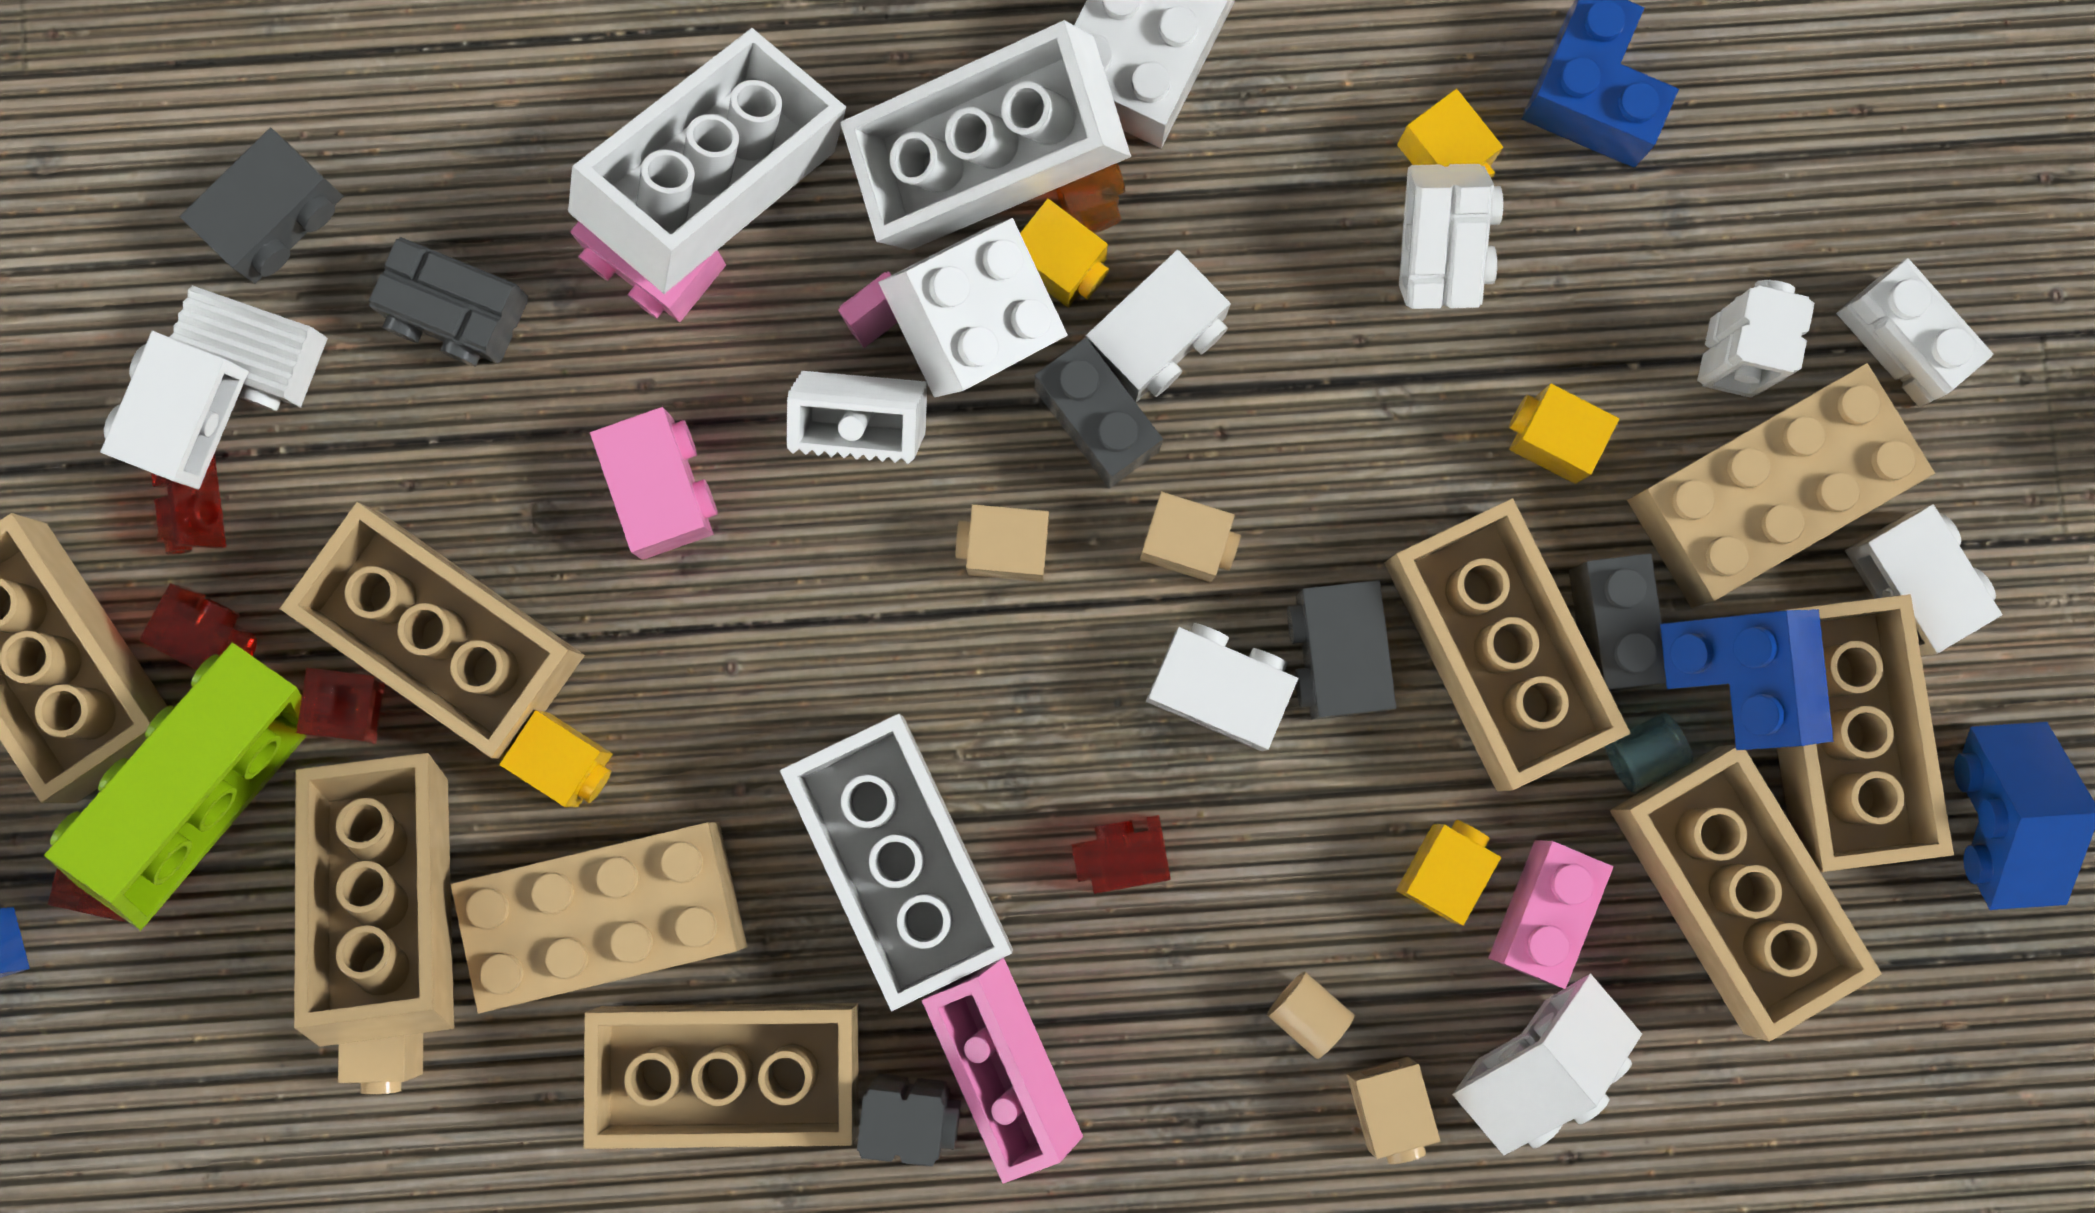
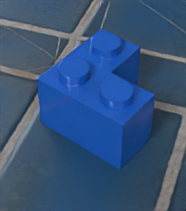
[1521,0,1679,168]
[1660,609,1834,751]
[1954,722,2095,910]

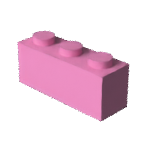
[921,958,1083,1184]

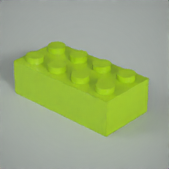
[43,642,316,931]

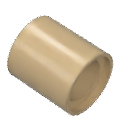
[1267,971,1355,1059]

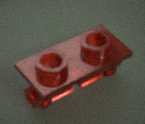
[151,453,226,555]

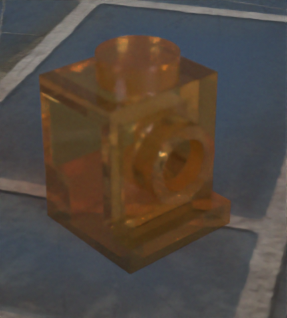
[1055,163,1125,233]

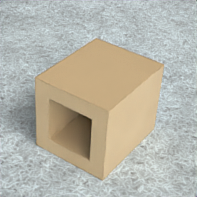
[1139,491,1241,582]
[956,504,1049,582]
[338,1033,423,1094]
[1346,1057,1441,1164]

